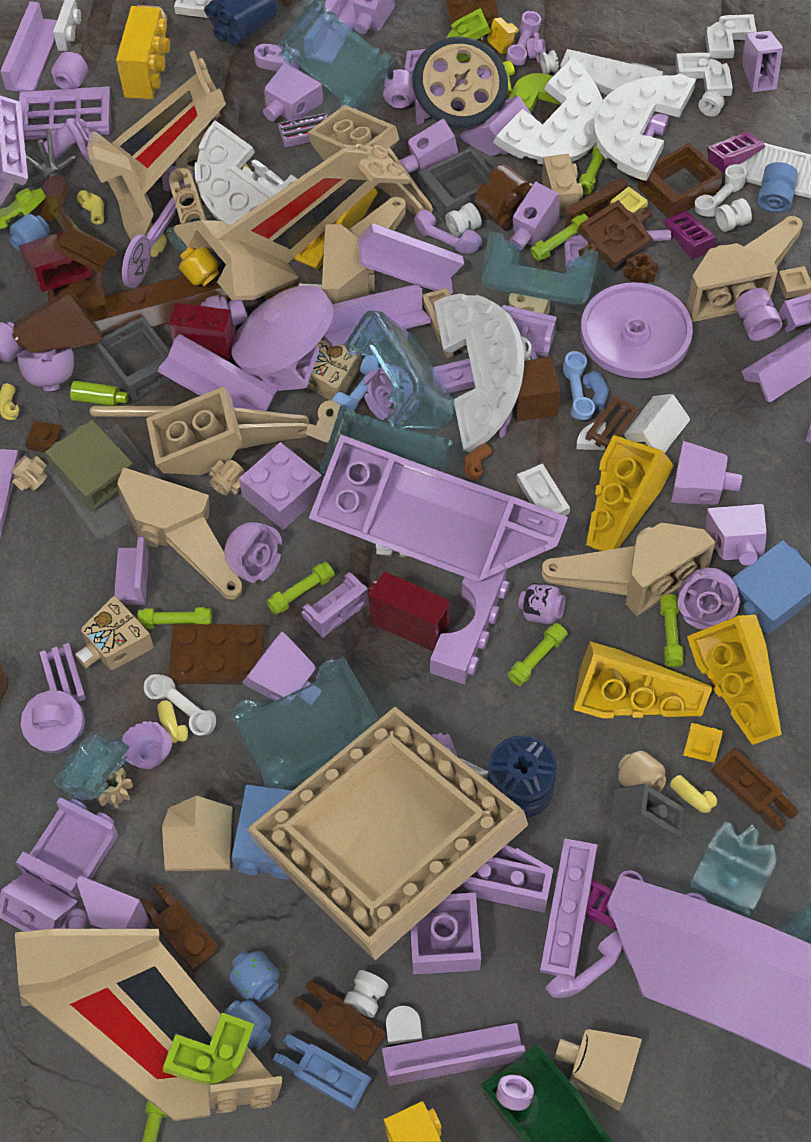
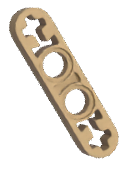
[169,168,213,252]

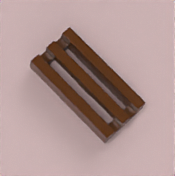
[585,396,640,451]

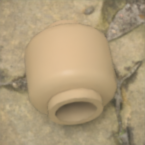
[618,751,666,793]

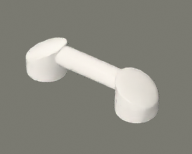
[695,164,747,217]
[144,674,216,735]

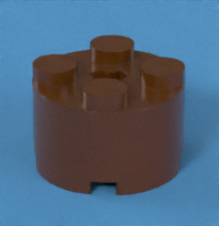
[474,164,534,229]

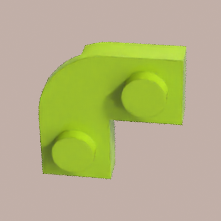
[447,8,491,63]
[508,73,562,113]
[0,188,46,229]
[163,1012,255,1085]

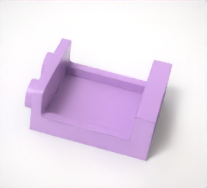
[16,797,119,902]

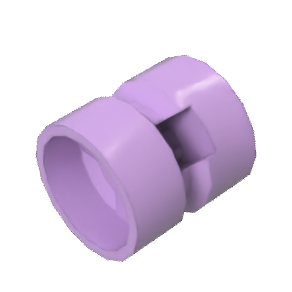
[735,288,783,341]

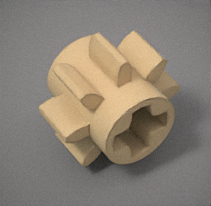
[11,456,48,491]
[209,460,245,495]
[91,766,133,808]

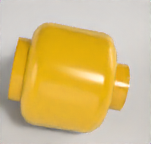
[179,247,219,286]

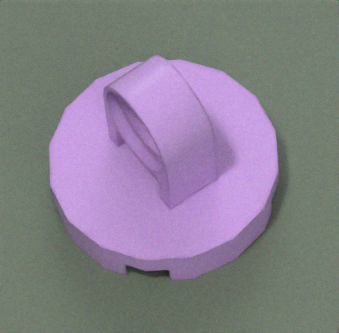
[21,690,85,754]

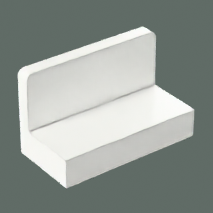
[624,394,690,453]

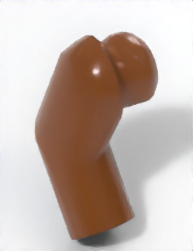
[464,443,492,480]

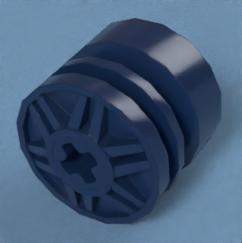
[488,736,557,819]

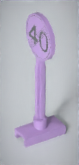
[122,166,203,288]

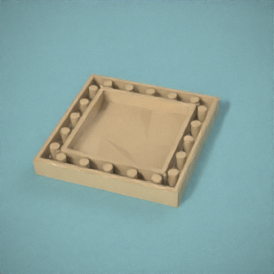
[247,707,528,960]

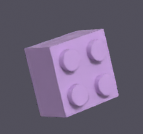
[239,442,322,530]
[410,893,481,975]

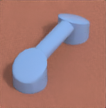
[562,351,595,420]
[332,353,380,414]

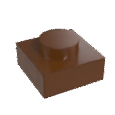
[25,420,63,453]

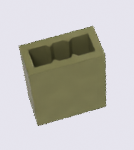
[45,420,135,511]

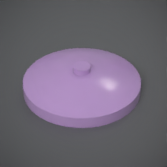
[580,282,693,378]
[232,285,333,375]

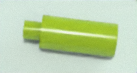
[70,381,129,406]

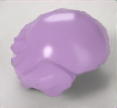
[121,721,172,769]

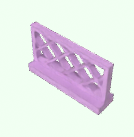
[0,96,28,207]

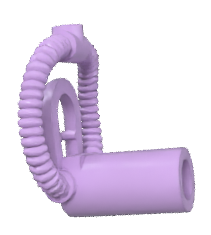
[44,118,92,165]

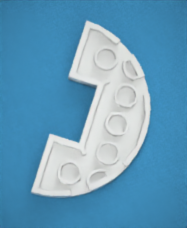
[493,58,603,164]
[594,74,696,181]
[195,120,297,225]
[434,294,524,452]

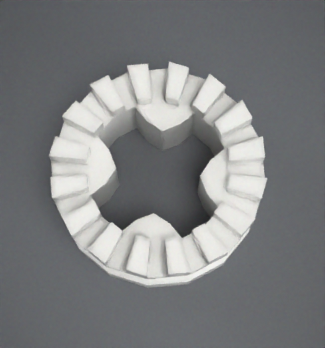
[540,50,559,75]
[698,90,725,116]

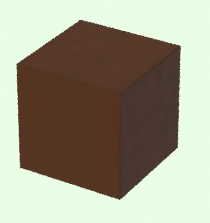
[513,357,560,422]

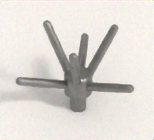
[14,128,76,190]

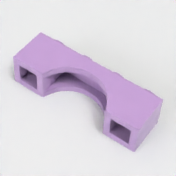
[430,569,510,685]

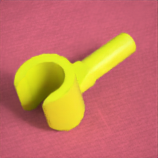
[502,60,515,95]

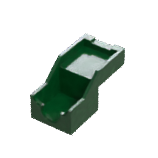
[480,1044,613,1142]

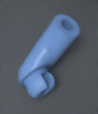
[583,371,609,411]

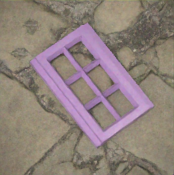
[19,86,111,140]

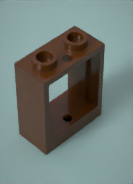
[637,143,722,218]

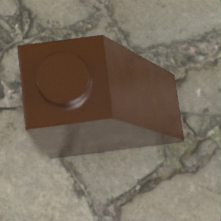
[12,287,102,353]

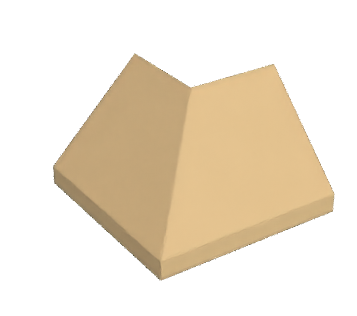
[162,796,233,871]

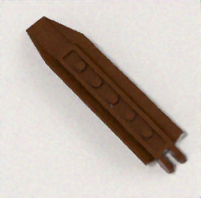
[72,264,231,350]

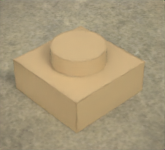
[777,266,811,299]

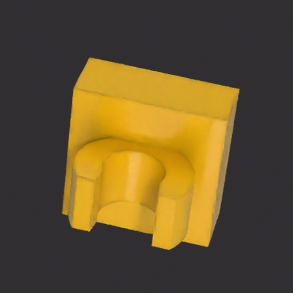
[487,18,519,54]
[683,723,723,763]

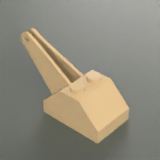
[308,105,433,216]
[322,197,406,304]
[686,216,802,322]
[146,386,309,475]
[117,467,242,600]
[542,523,716,617]

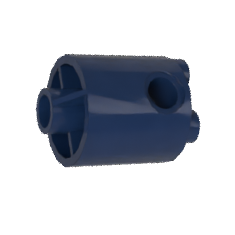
[204,0,277,46]

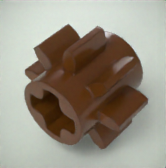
[624,253,658,284]

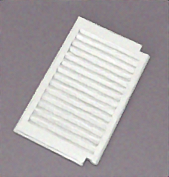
[740,142,811,198]

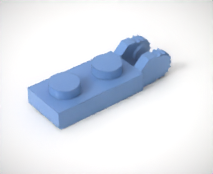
[272,1034,371,1111]

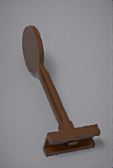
[32,175,117,275]

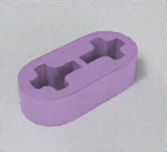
[254,44,300,71]

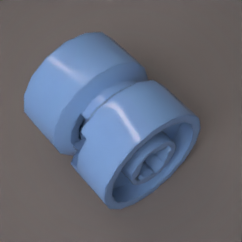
[757,162,798,213]

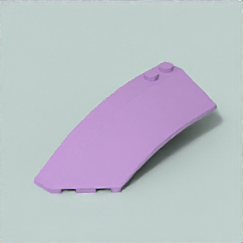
[309,434,568,582]
[606,875,811,1070]

